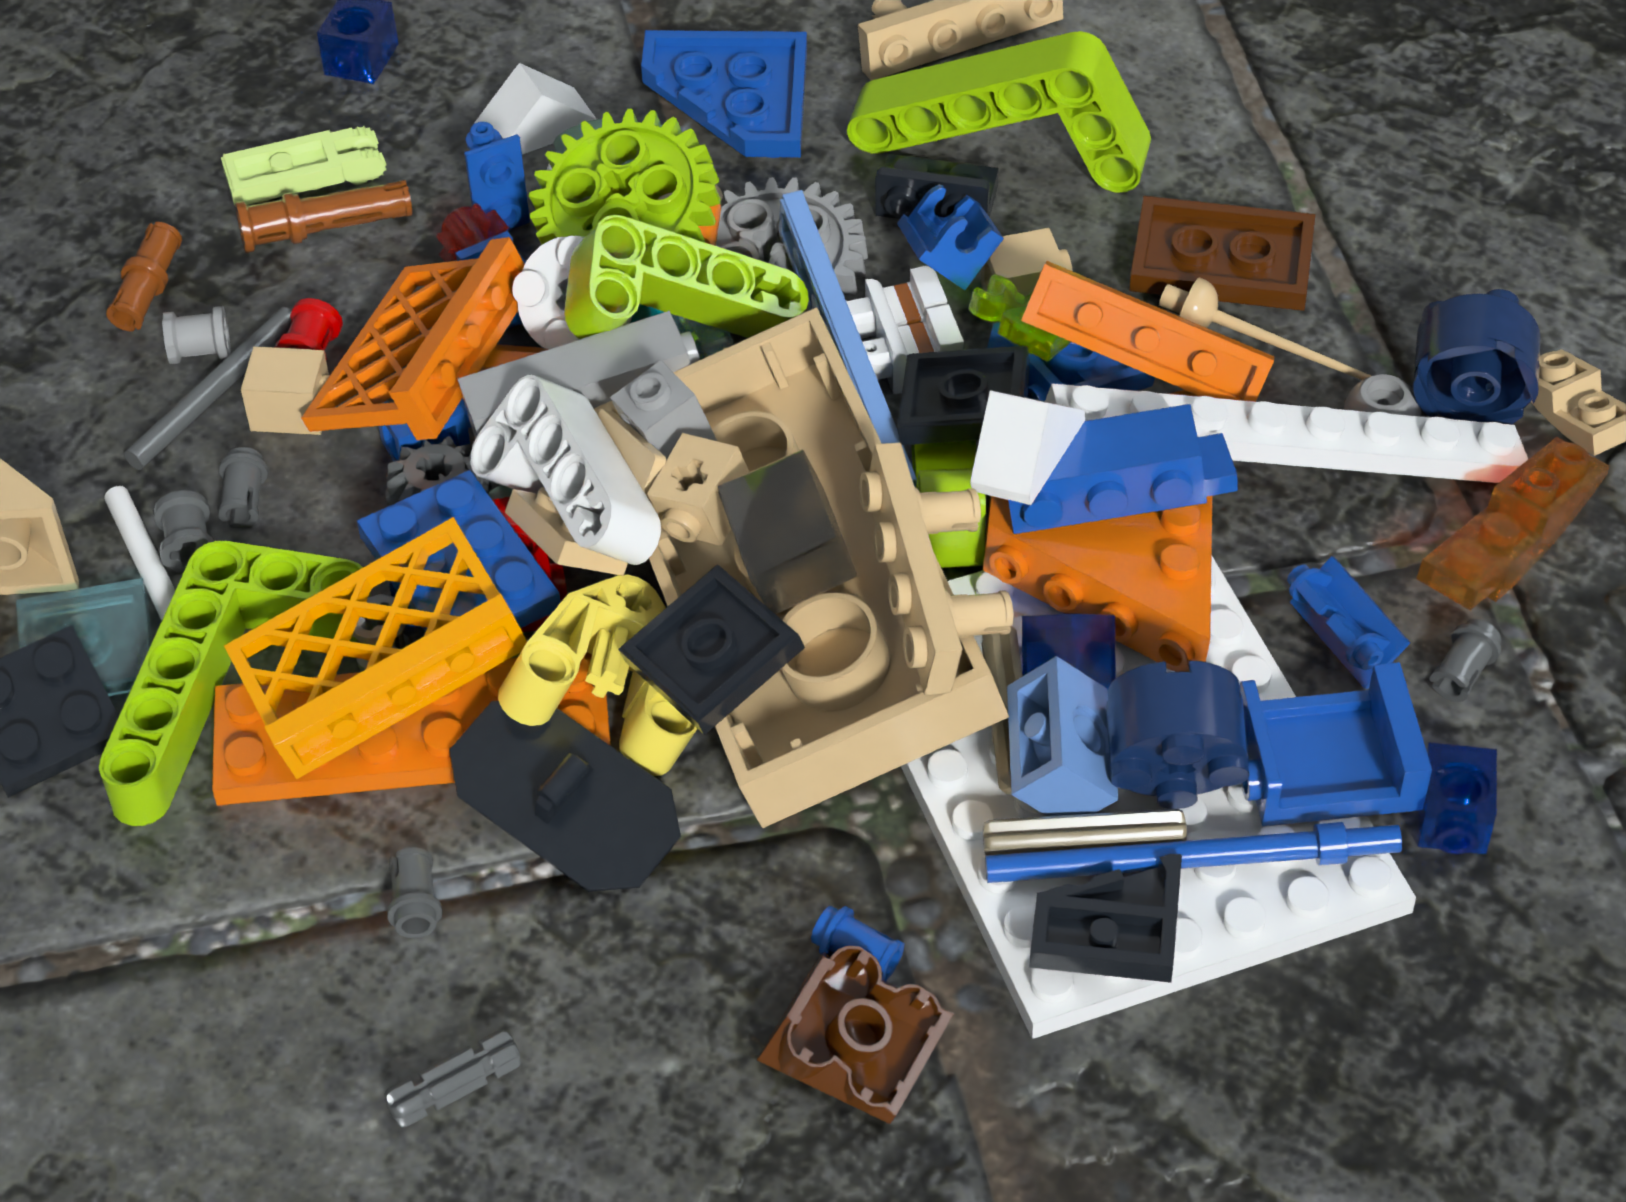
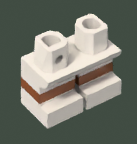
[846,265,964,394]

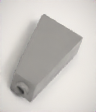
[458,311,700,490]

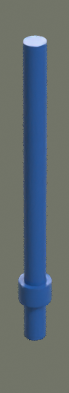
[985,822,1402,883]

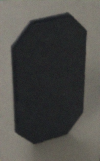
[450,701,681,892]

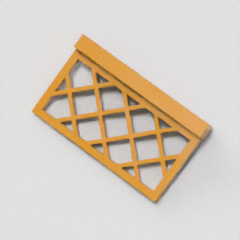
[224,517,527,779]

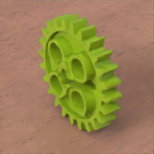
[529,108,721,273]

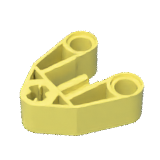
[498,574,697,776]

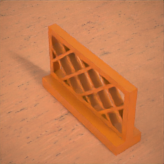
[301,237,525,440]
[1021,261,1274,402]

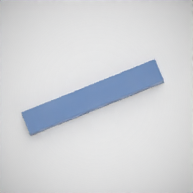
[779,190,917,487]

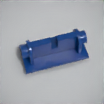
[464,122,530,241]
[1287,556,1410,689]

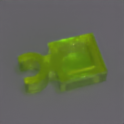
[969,274,1071,362]

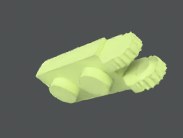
[221,126,387,206]

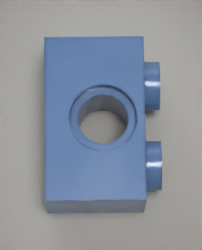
[1007,656,1119,816]

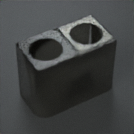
[718,449,858,614]

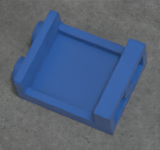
[1240,662,1432,827]

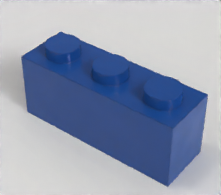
[1008,404,1207,534]

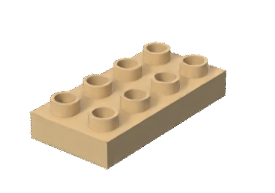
[594,307,1009,828]

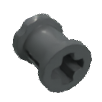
[153,490,215,573]

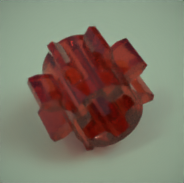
[436,203,509,262]

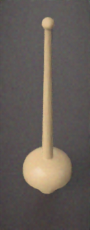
[1159,277,1371,380]

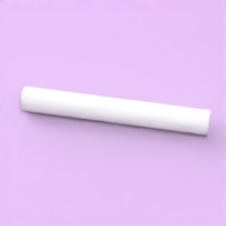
[104,486,175,621]

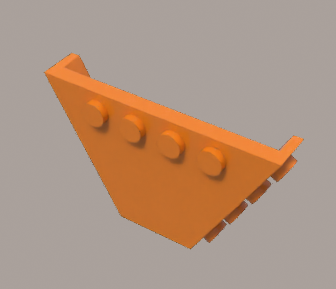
[983,390,1212,672]

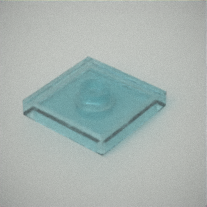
[16,578,152,696]

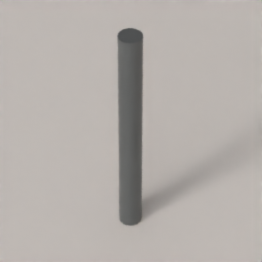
[124,307,292,470]

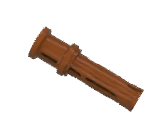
[235,179,412,253]

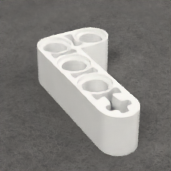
[470,375,661,565]

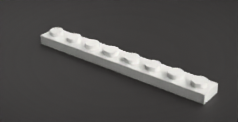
[1045,384,1532,485]

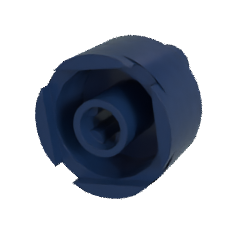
[1413,289,1540,425]
[1106,661,1250,809]

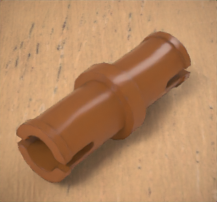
[106,222,182,332]

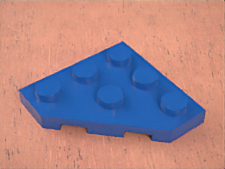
[641,30,807,158]

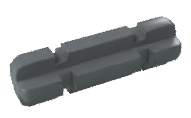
[384,1030,521,1127]

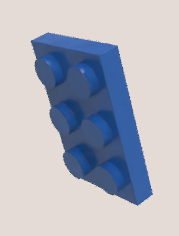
[357,470,561,632]

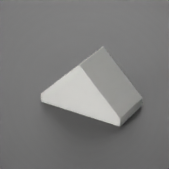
[474,63,596,155]
[970,391,1086,505]

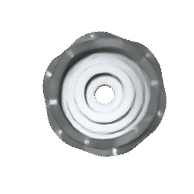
[1344,374,1421,417]

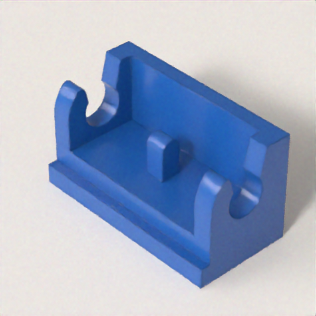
[897,185,1004,290]

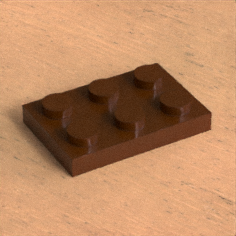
[1129,196,1316,311]

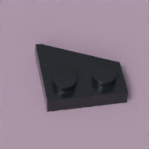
[1029,854,1182,983]

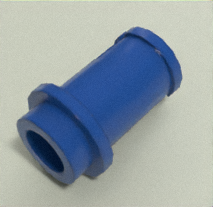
[811,906,904,981]

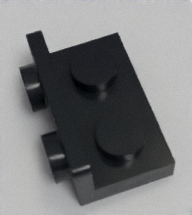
[875,154,999,219]

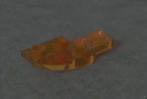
[1416,437,1610,610]

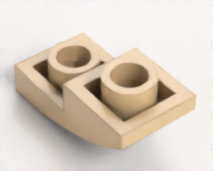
[1531,349,1626,456]

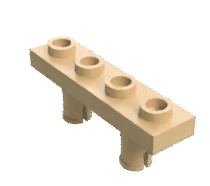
[858,0,1063,81]
[859,442,1013,695]

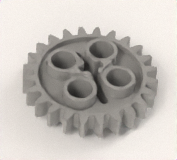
[716,177,868,314]

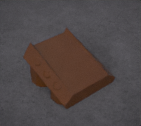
[757,946,954,1124]

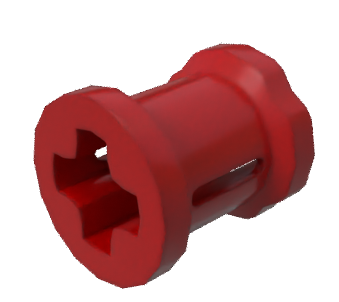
[274,298,343,360]

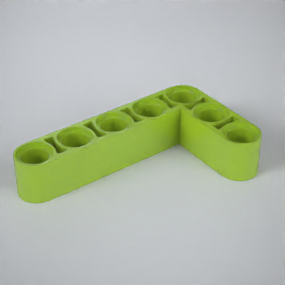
[847,31,1151,193]
[98,541,372,826]

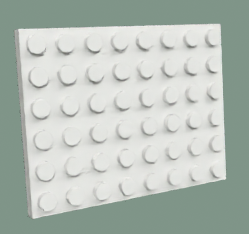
[901,557,1416,1039]

